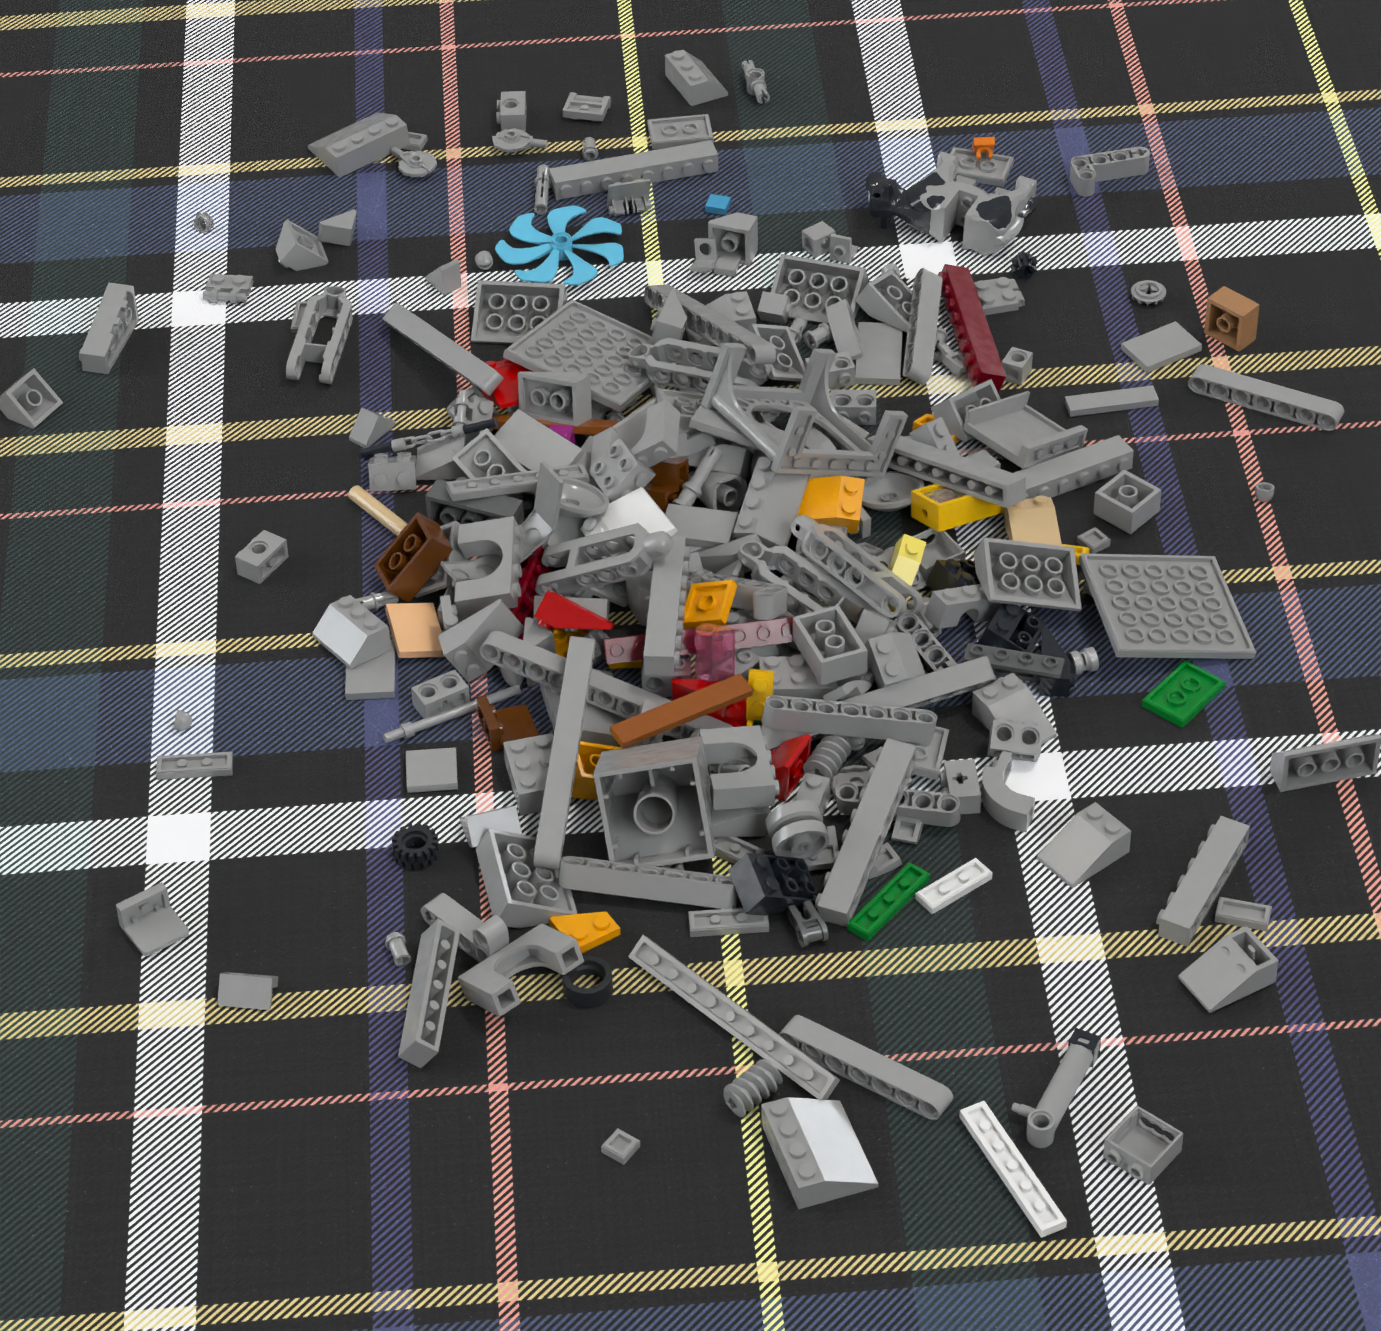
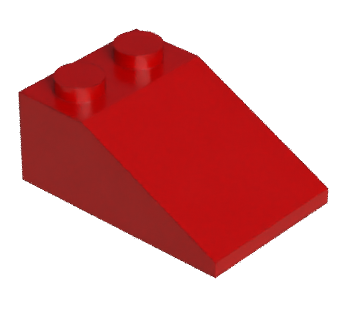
[481,358,530,409]
[534,590,616,630]
[672,678,747,727]

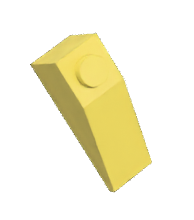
[888,534,926,612]

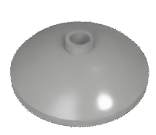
[862,471,924,512]
[559,477,609,518]

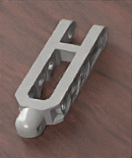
[286,286,353,384]
[628,338,772,393]
[791,515,923,618]
[535,523,673,596]
[738,541,880,630]

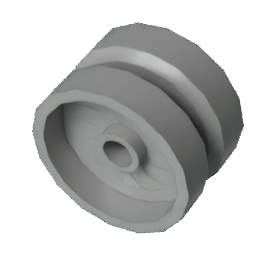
[765,800,829,860]

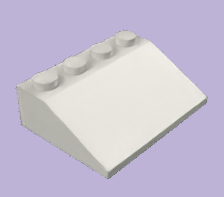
[580,487,678,567]

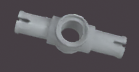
[741,60,770,104]

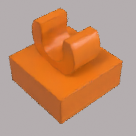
[972,137,995,161]

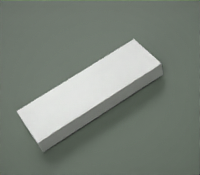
[915,858,992,914]

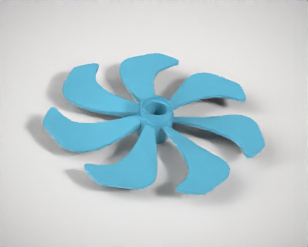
[495,205,624,286]

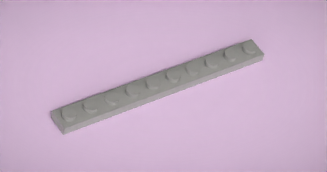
[628,935,840,1100]

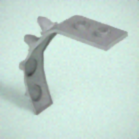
[440,461,564,587]

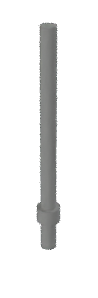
[383,684,521,743]

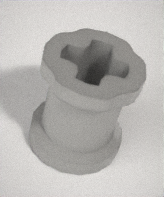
[803,323,833,350]

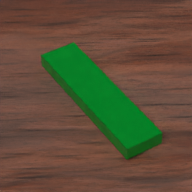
[847,862,930,941]

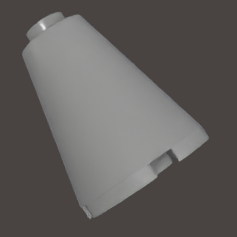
[688,469,748,514]

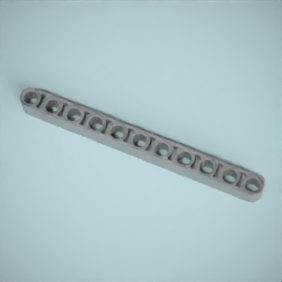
[644,284,776,365]
[480,631,733,740]
[533,636,596,869]
[760,656,996,752]

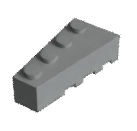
[79,282,139,374]

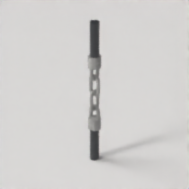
[360,418,498,458]

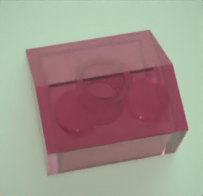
[694,622,735,682]

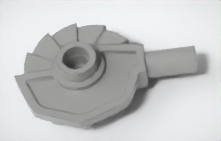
[492,128,548,153]
[390,146,437,178]

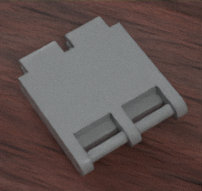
[974,277,1025,315]

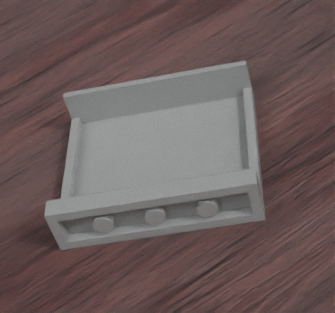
[963,391,1088,469]

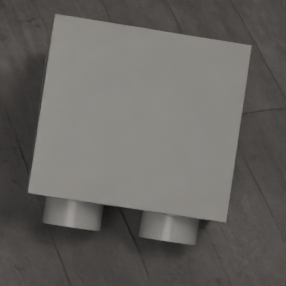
[593,736,716,867]

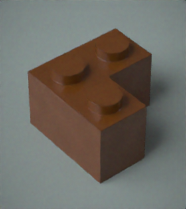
[644,457,689,514]

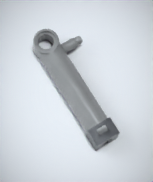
[1011,1028,1101,1148]

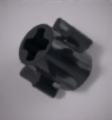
[1011,251,1038,279]

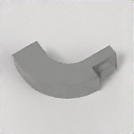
[981,751,1035,833]

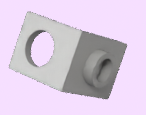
[830,234,858,264]
[690,238,717,273]

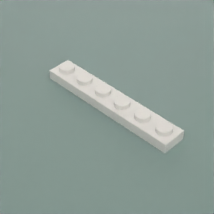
[959,1101,1067,1238]

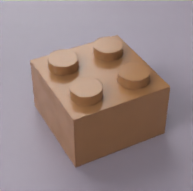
[1204,286,1260,352]

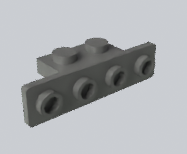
[963,643,1065,683]

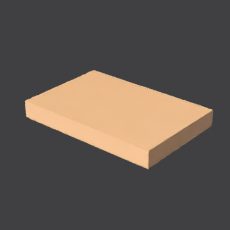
[385,603,445,658]

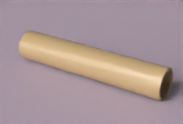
[348,485,407,536]

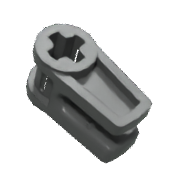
[787,900,829,948]

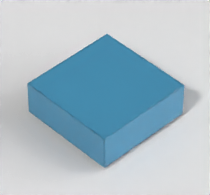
[705,194,731,215]

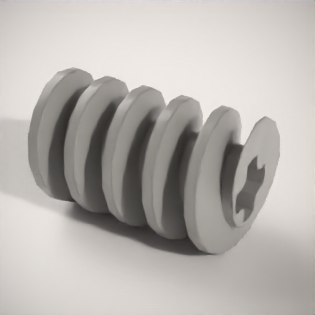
[803,734,851,782]
[723,1059,783,1117]

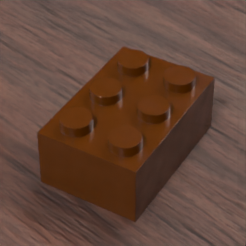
[374,512,453,602]

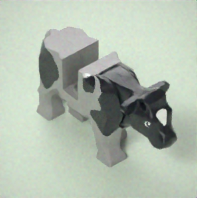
[866,151,1037,256]

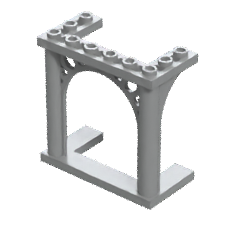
[701,342,908,477]

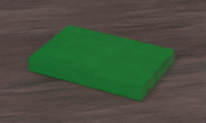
[1142,660,1226,728]

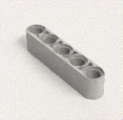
[836,782,961,827]

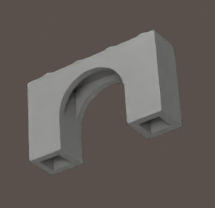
[590,399,680,482]
[454,516,524,616]
[699,725,779,810]
[458,923,585,1017]

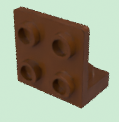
[476,695,539,752]

